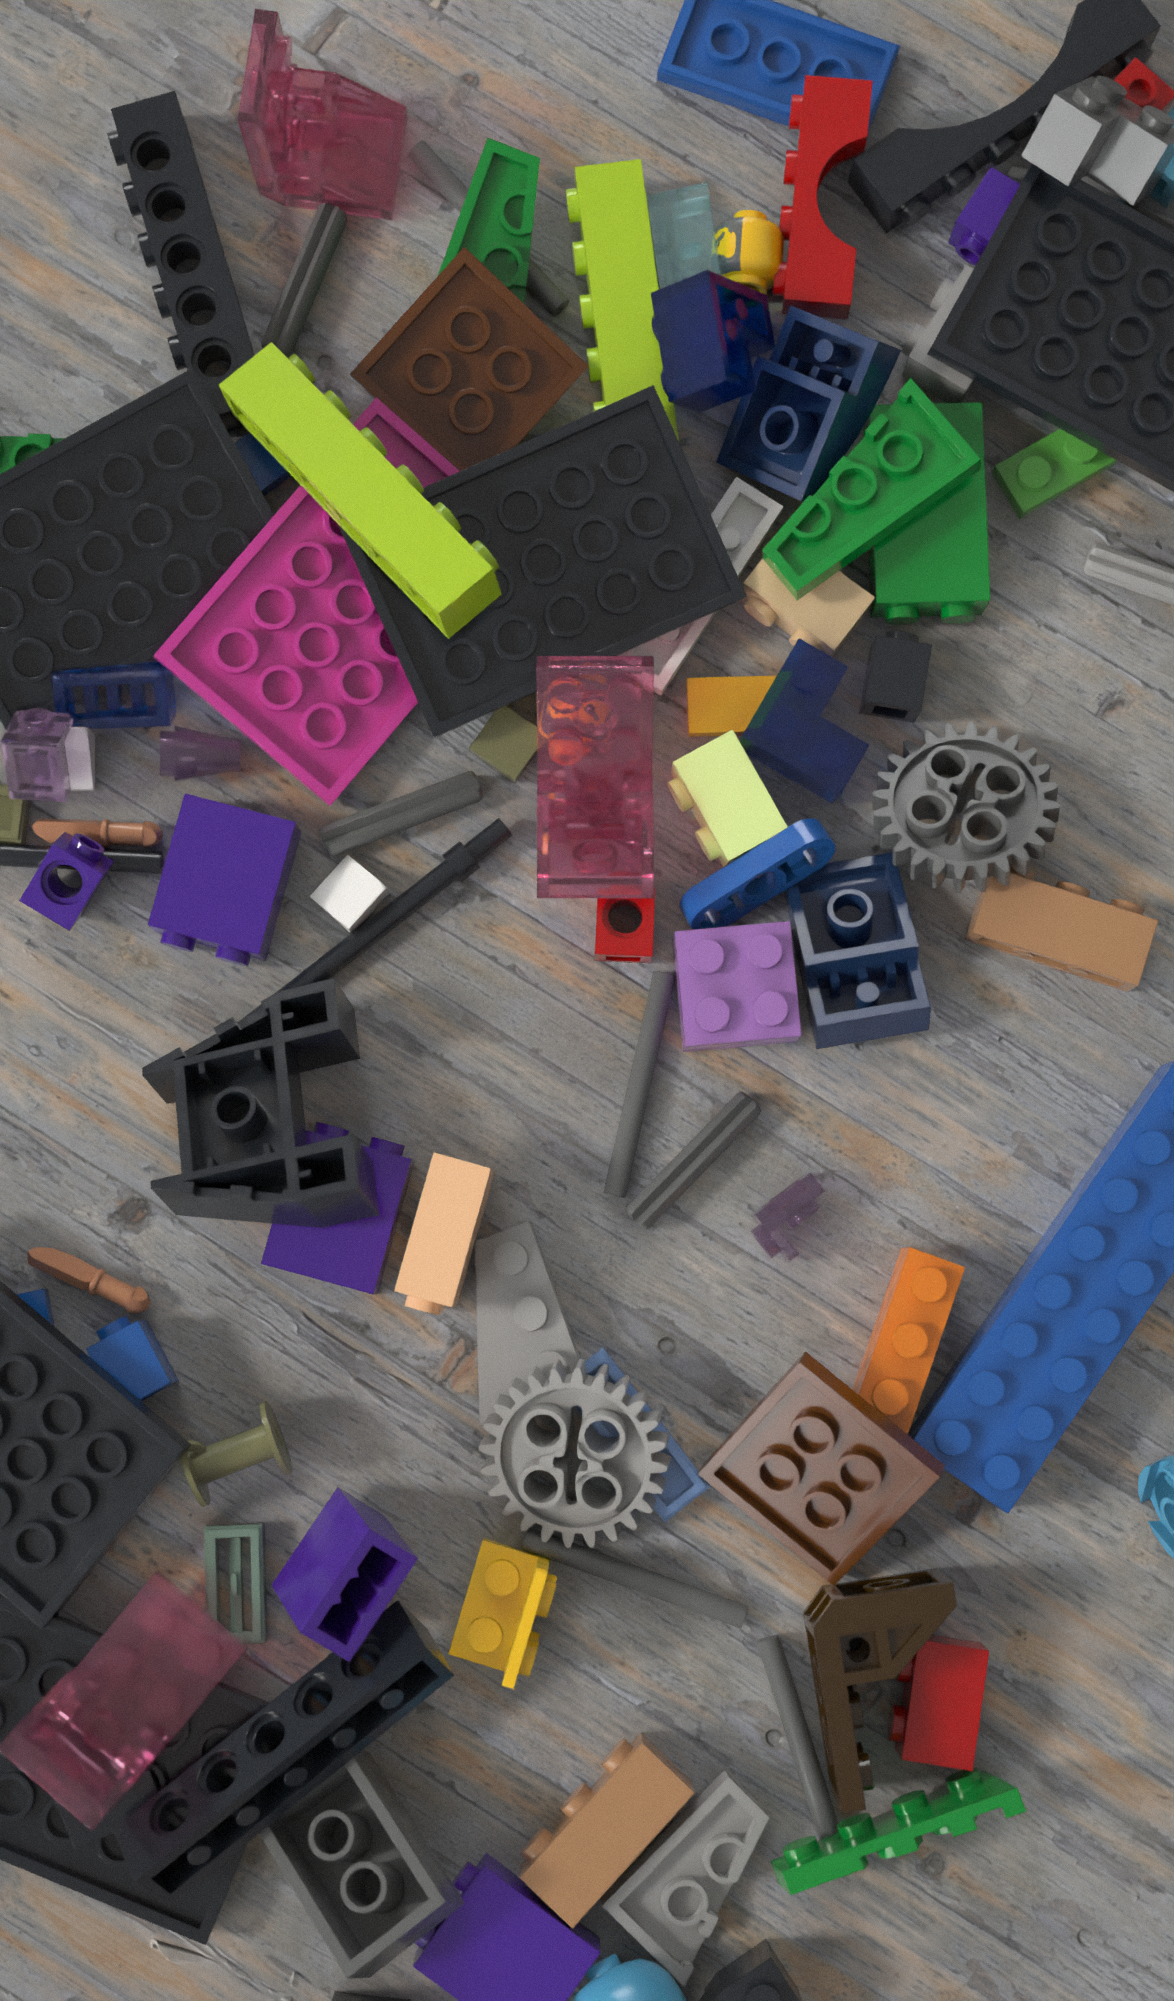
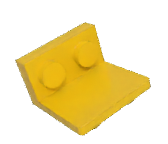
[448,1538,557,1689]

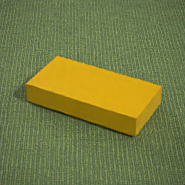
[686,675,801,737]

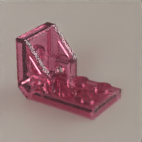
[238,9,408,220]
[537,656,654,898]
[0,1571,248,1831]

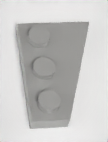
[475,1221,581,1425]
[600,1770,769,1987]

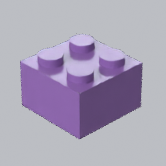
[672,921,802,1052]

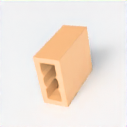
[394,1153,495,1315]

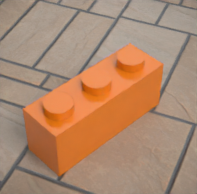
[852,1247,965,1435]

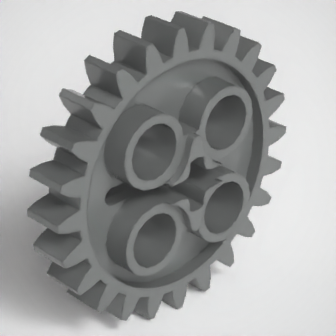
[872,722,1060,893]

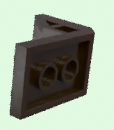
[803,1568,957,1813]

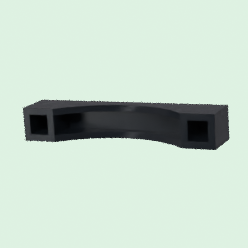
[847,0,1161,234]

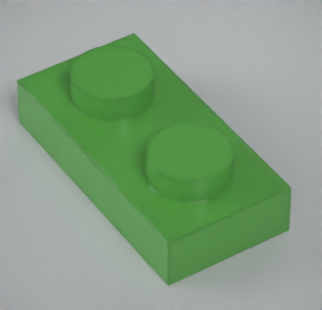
[991,429,1117,519]

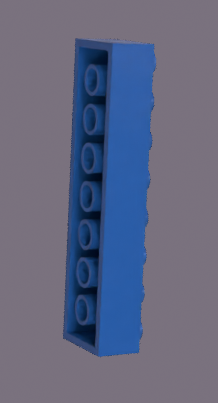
[908,1061,1174,1514]

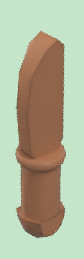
[32,818,163,848]
[27,1247,151,1314]

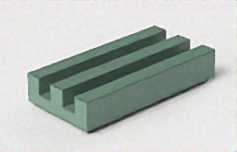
[204,1523,267,1646]

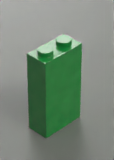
[863,402,990,625]

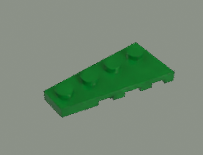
[438,137,540,304]
[762,378,981,601]
[770,1767,1026,1895]

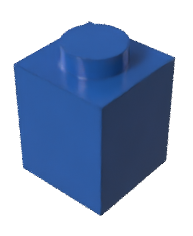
[86,1316,179,1401]

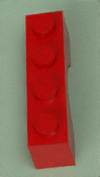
[773,75,873,319]

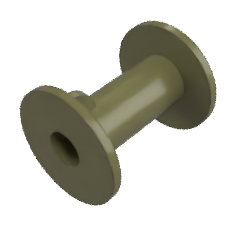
[180,1401,292,1507]

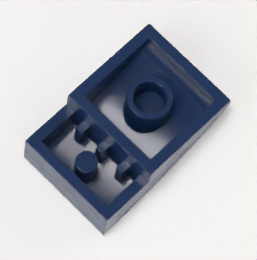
[716,306,901,502]
[785,852,931,1049]

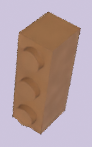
[964,868,1158,992]
[520,1733,695,1929]

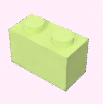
[667,729,788,867]

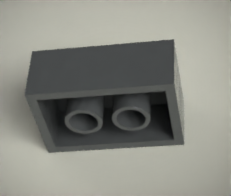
[259,1750,465,1979]

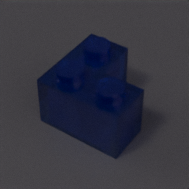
[651,269,775,413]
[739,638,869,804]

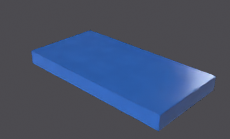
[657,0,900,137]

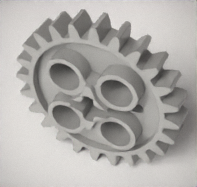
[479,1359,671,1548]

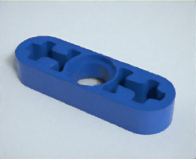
[679,818,835,930]

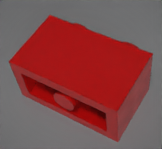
[887,1635,989,1771]

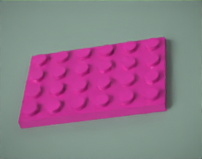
[154,397,460,806]

